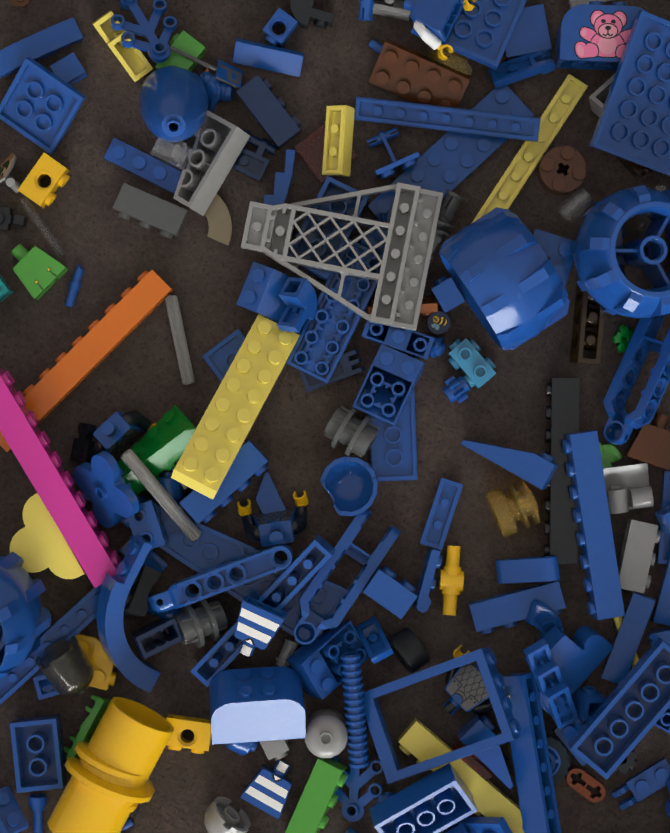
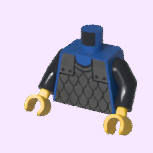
[92,410,157,459]
[237,490,309,547]
[442,645,510,715]

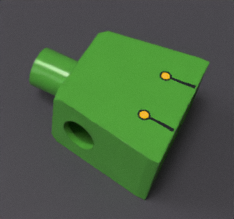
[11,244,69,300]

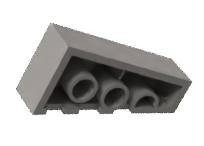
[173,110,250,216]

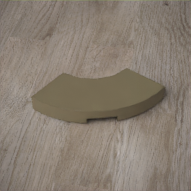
[204,194,232,246]

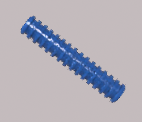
[340,652,370,769]

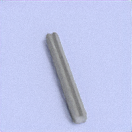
[121,449,201,541]

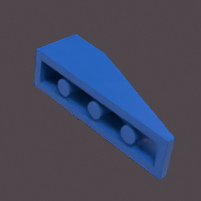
[461,440,559,490]

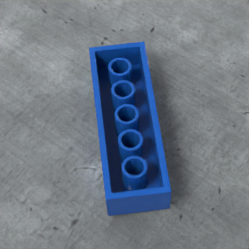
[568,637,670,780]

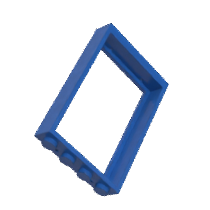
[362,647,521,784]

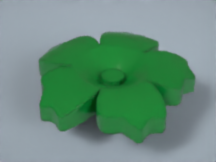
[612,325,634,353]

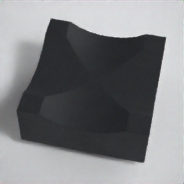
[123,565,161,619]

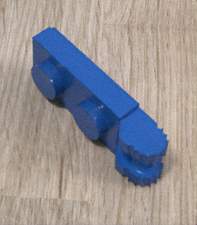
[488,49,556,89]
[414,547,442,613]
[611,757,670,810]

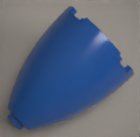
[139,66,209,142]

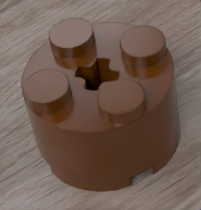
[537,146,586,195]

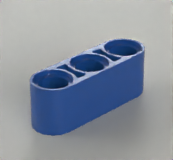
[495,556,560,584]

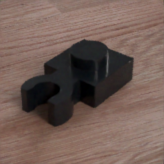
[70,422,97,464]

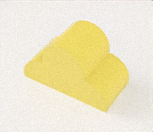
[10,493,85,579]

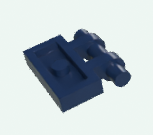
[232,129,277,182]

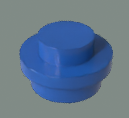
[429,336,446,359]

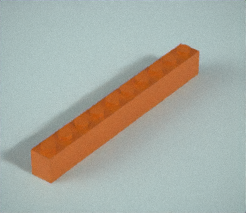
[0,270,174,452]

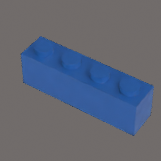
[468,580,566,634]

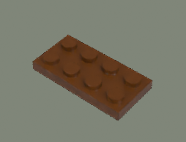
[369,39,471,108]

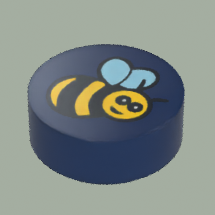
[427,311,450,335]

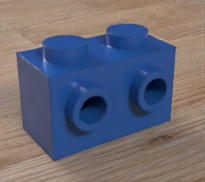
[123,499,168,549]

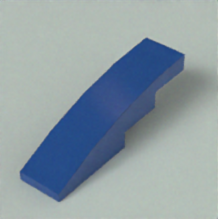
[0,18,83,78]
[264,150,296,205]
[523,639,579,729]

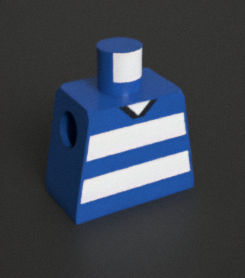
[234,595,287,657]
[240,759,292,819]

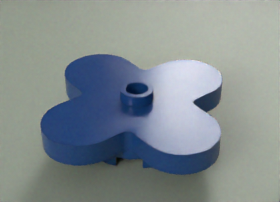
[74,451,139,528]

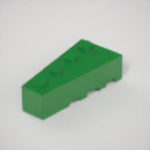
[117,405,197,496]

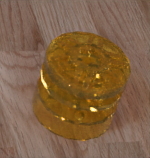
[485,478,541,538]

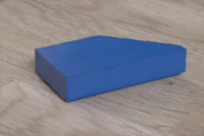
[256,472,286,514]

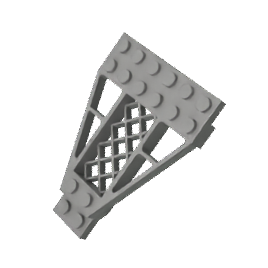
[241,182,443,331]

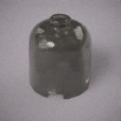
[36,636,94,696]

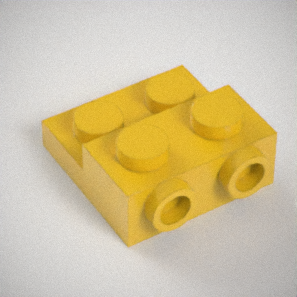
[64,633,117,691]

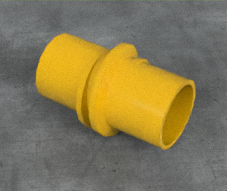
[47,697,174,833]

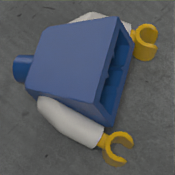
[404,0,477,60]

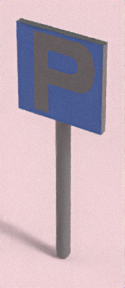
[170,47,243,89]

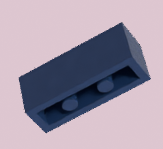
[236,75,301,150]

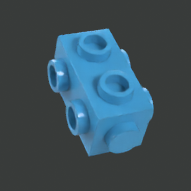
[448,338,496,389]

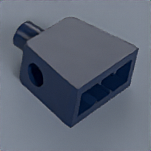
[130,618,184,659]

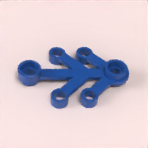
[111,0,177,63]
[332,737,384,822]

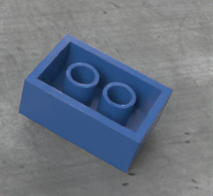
[10,714,67,793]

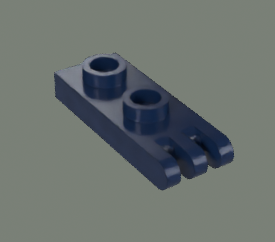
[299,349,365,392]

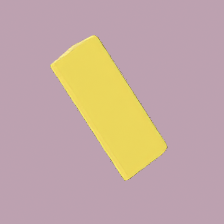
[322,105,355,177]

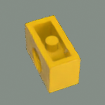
[18,153,70,209]
[166,714,211,754]

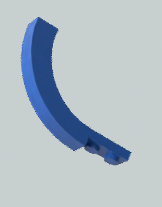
[96,535,161,693]

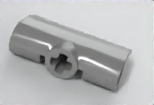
[603,463,654,514]

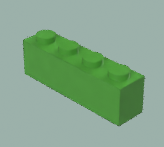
[285,757,348,833]

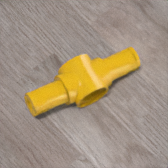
[439,545,464,616]

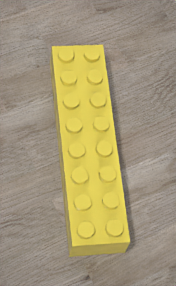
[171,314,300,499]

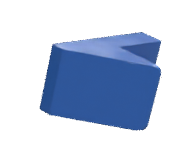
[355,616,394,664]

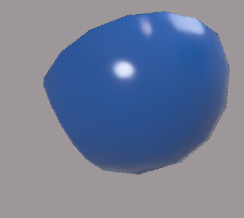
[320,456,378,516]

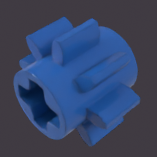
[442,375,471,404]

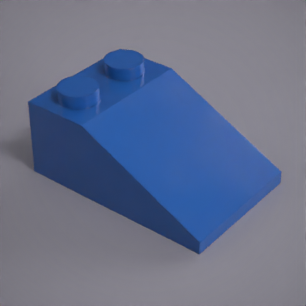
[457,714,513,789]

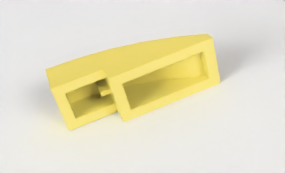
[92,10,153,82]

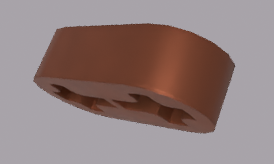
[565,766,606,803]

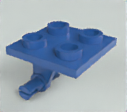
[366,127,420,180]

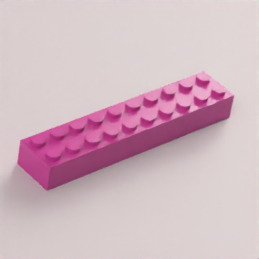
[0,368,122,588]

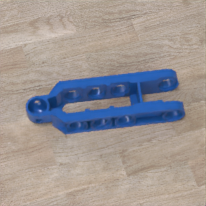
[603,314,670,445]
[293,509,401,645]
[148,543,294,613]

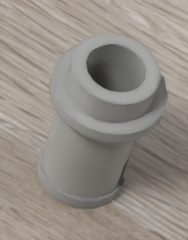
[275,638,299,667]

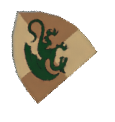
[0,152,21,193]

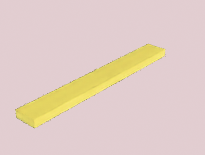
[471,74,588,224]

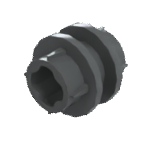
[324,406,379,458]
[173,599,228,648]

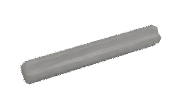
[165,295,195,385]

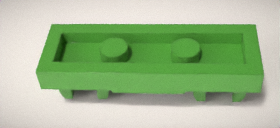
[63,695,111,759]

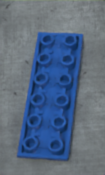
[286,239,383,384]

